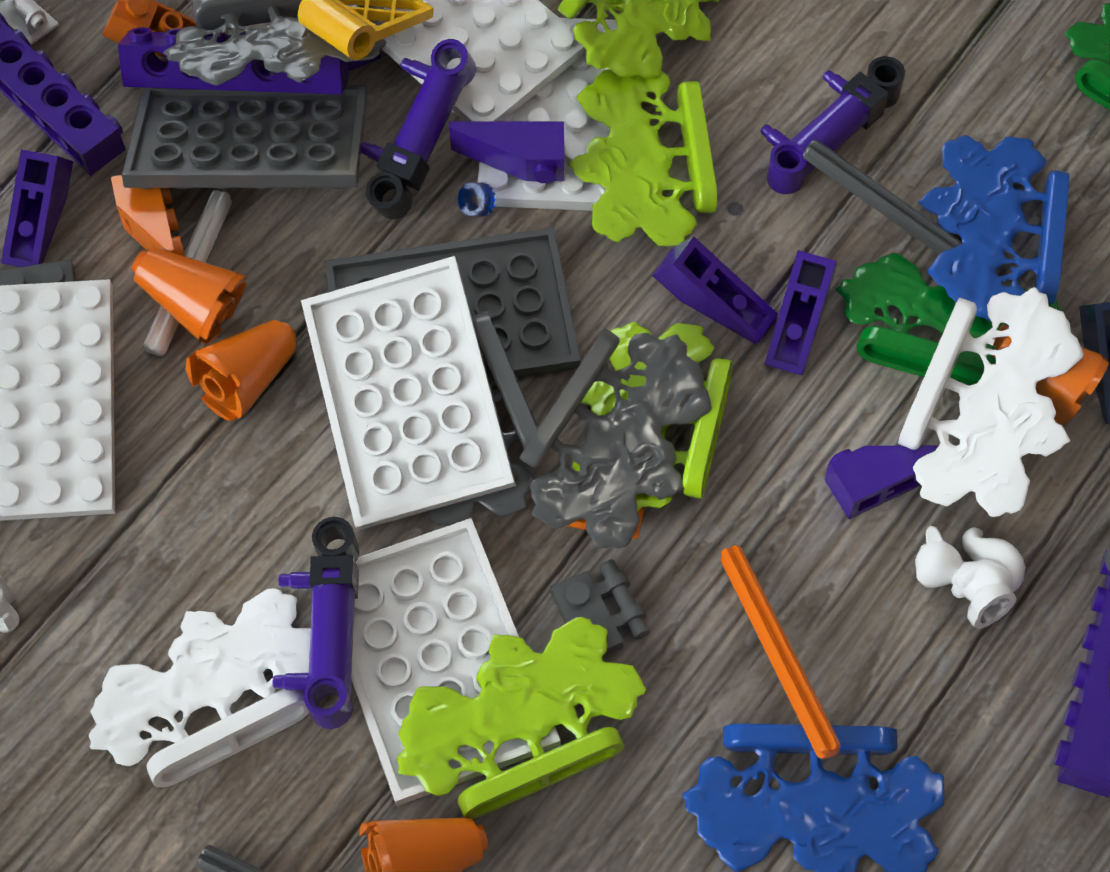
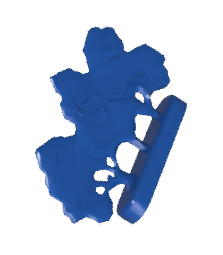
[918,135,1070,321]
[682,724,945,872]

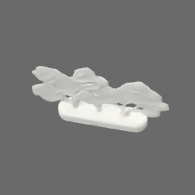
[898,287,1084,517]
[89,588,311,788]

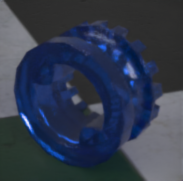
[458,182,496,217]

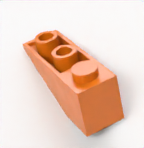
[102,0,198,57]
[111,175,185,256]

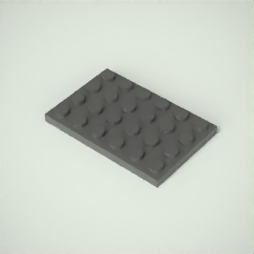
[122,85,367,189]
[324,227,581,382]

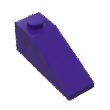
[449,121,564,183]
[1,149,74,267]
[652,236,778,344]
[764,250,837,376]
[824,445,957,519]

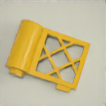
[298,0,434,60]

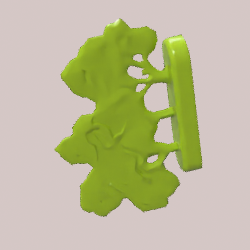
[557,0,720,78]
[567,70,717,246]
[572,322,733,512]
[396,617,646,819]

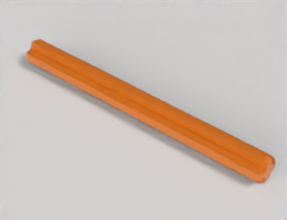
[720,545,841,760]

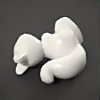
[915,525,1026,629]

